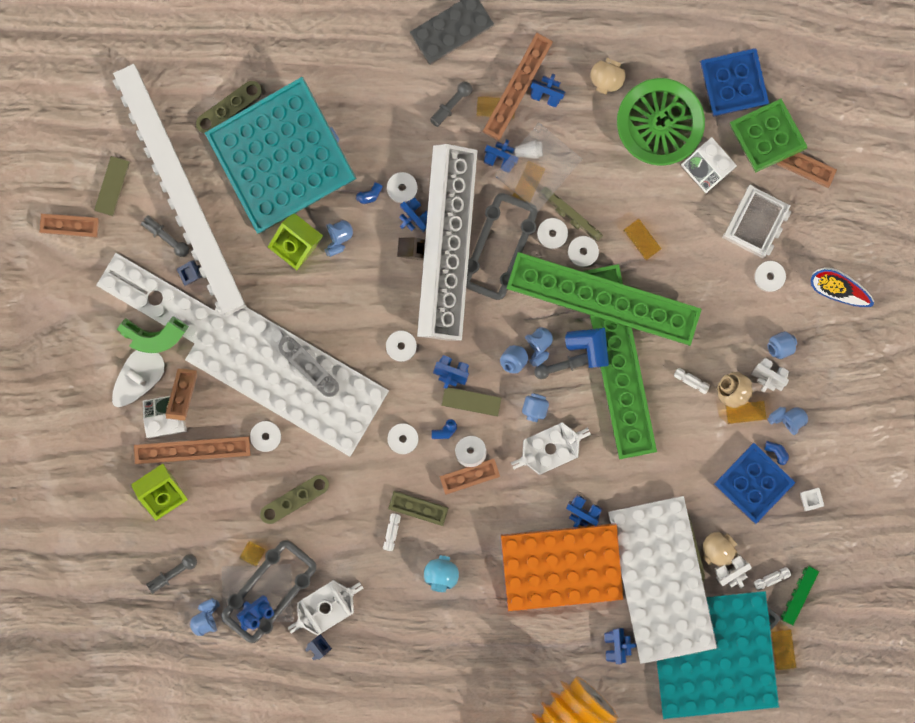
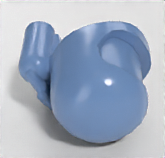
[324,220,353,257]
[525,327,553,367]
[767,407,808,435]
[190,598,220,636]

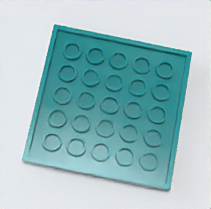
[205,77,357,234]
[657,591,779,719]

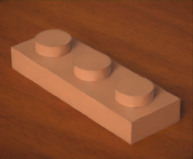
[776,153,837,188]
[39,214,99,238]
[166,368,197,421]
[440,459,500,495]

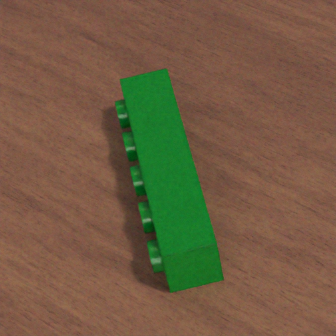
[780,566,820,625]

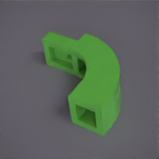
[117,316,189,353]

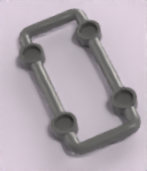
[466,193,538,300]
[221,540,317,643]

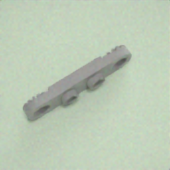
[278,337,339,397]

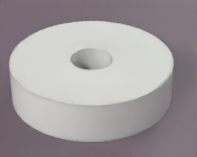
[387,172,417,203]
[537,218,568,249]
[568,236,599,267]
[754,261,786,292]
[386,331,417,362]
[250,421,281,452]
[387,424,418,454]
[455,436,487,467]

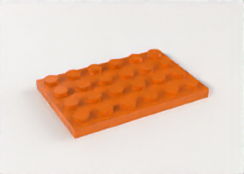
[501,523,623,611]

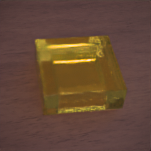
[239,541,266,567]

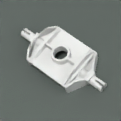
[511,422,591,475]
[288,580,364,636]

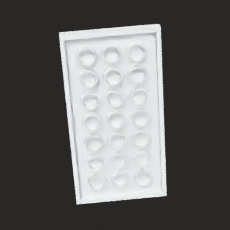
[608,496,717,664]

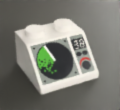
[681,137,737,193]
[142,396,187,438]

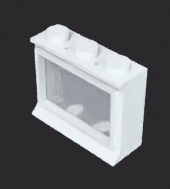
[722,185,791,258]

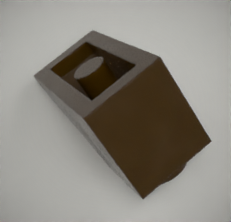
[397,237,425,261]

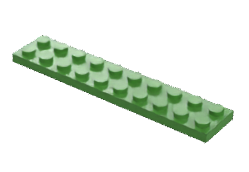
[506,252,702,346]
[582,264,657,460]

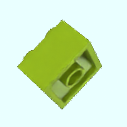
[267,214,323,270]
[131,464,188,520]

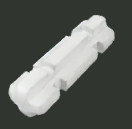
[674,368,710,394]
[383,513,401,551]
[754,567,791,591]

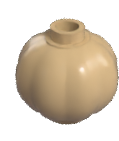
[590,58,625,94]
[717,372,753,408]
[703,532,738,567]

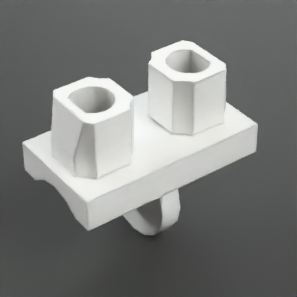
[751,358,789,392]
[714,554,752,588]

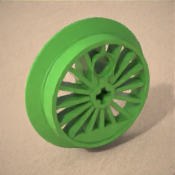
[617,78,705,166]

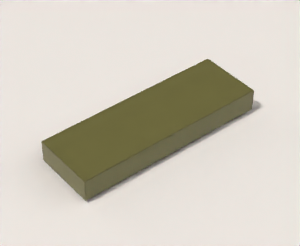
[94,156,130,216]
[441,387,501,417]
[388,491,449,526]

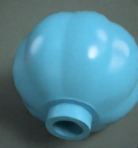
[424,555,459,593]

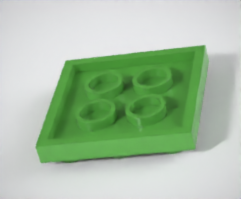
[730,99,807,173]

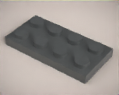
[410,0,494,65]

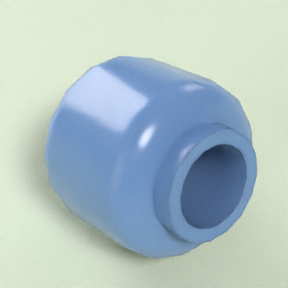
[767,331,797,359]
[500,345,528,374]
[522,393,549,422]

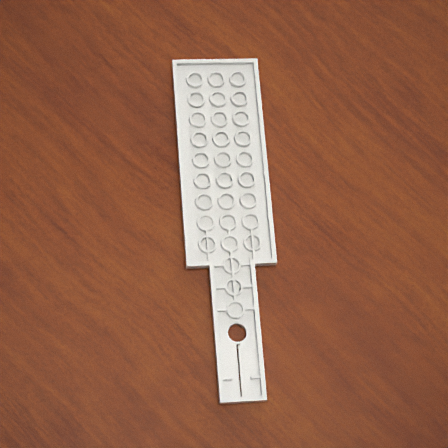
[96,253,389,457]

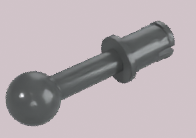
[430,82,472,127]
[141,215,189,257]
[534,353,588,379]
[146,554,197,594]

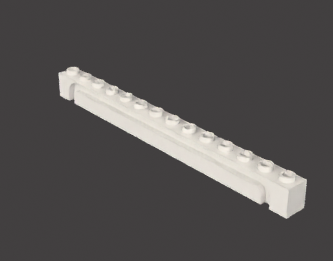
[113,64,246,316]

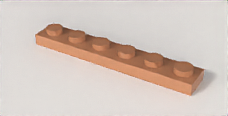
[483,33,553,141]
[134,437,251,464]

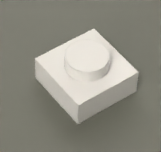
[800,488,824,511]

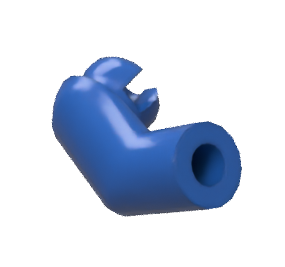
[356,182,383,204]
[432,419,457,439]
[764,441,789,465]

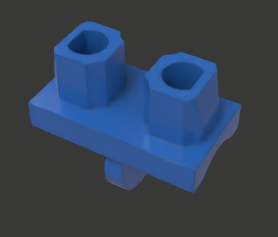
[530,73,566,108]
[484,139,519,173]
[399,197,428,232]
[433,355,469,389]
[566,494,602,527]
[236,595,274,631]
[604,628,637,665]

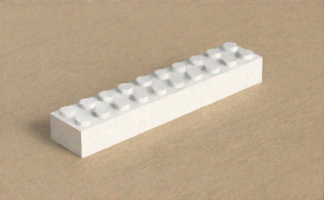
[417,144,477,341]

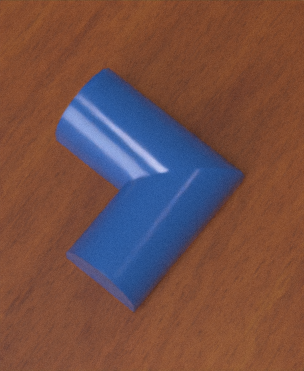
[565,328,609,368]

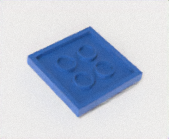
[700,48,769,117]
[714,443,796,524]

